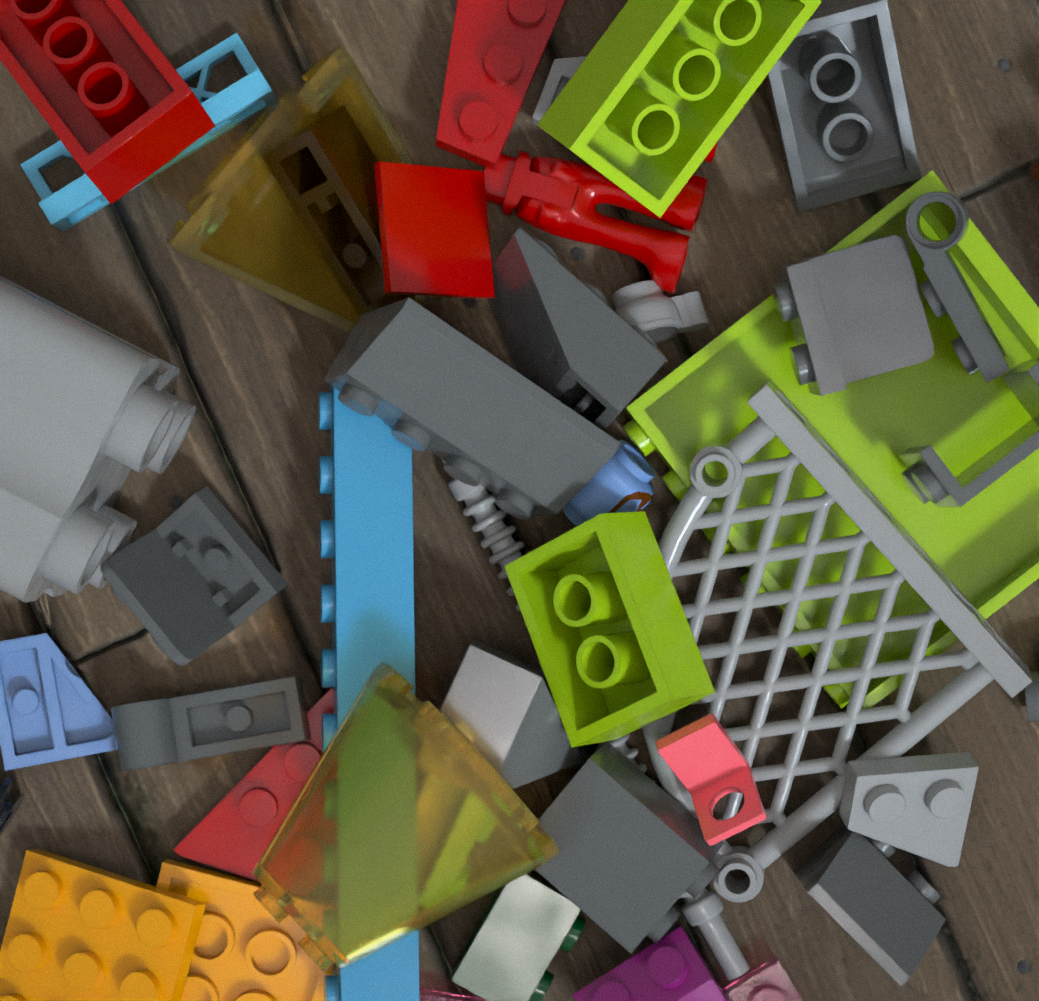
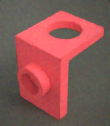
[655,714,767,846]

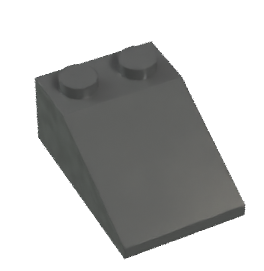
[762,0,922,212]

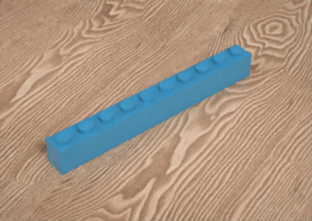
[318,384,420,1001]

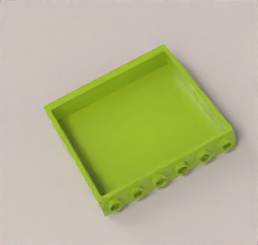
[622,170,1039,709]

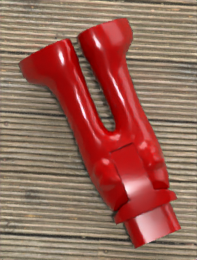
[484,150,709,294]

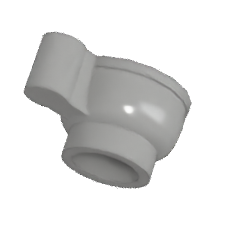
[611,280,709,345]

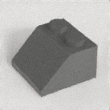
[793,823,946,986]

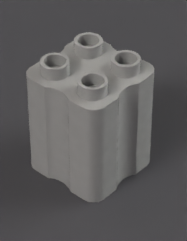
[0,276,196,603]

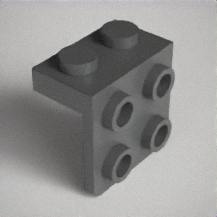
[772,235,934,396]
[101,486,288,666]

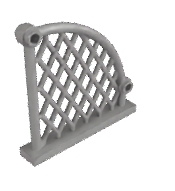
[642,378,1033,902]

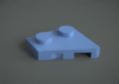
[0,633,117,771]

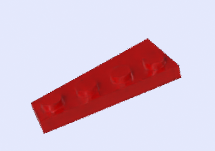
[435,0,567,170]

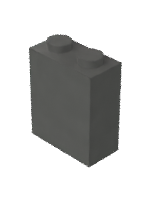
[513,742,724,953]

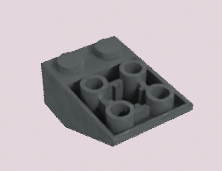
[488,228,668,431]

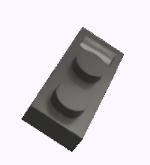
[906,191,1012,382]
[111,676,311,771]

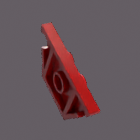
[173,688,334,896]

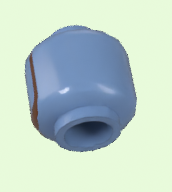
[562,440,656,526]

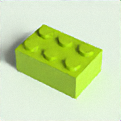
[504,511,715,748]

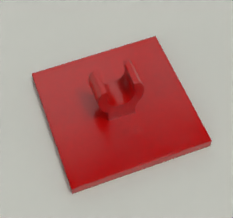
[374,161,495,299]

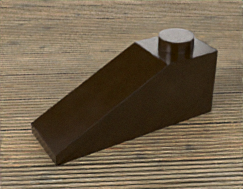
[262,105,417,317]

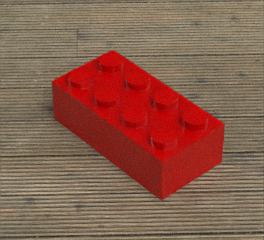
[0,0,215,205]

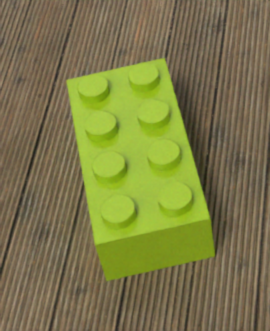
[537,0,822,218]

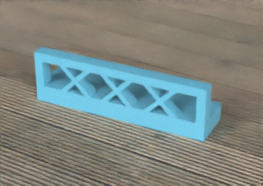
[20,33,278,232]

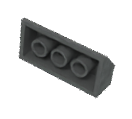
[324,297,621,520]

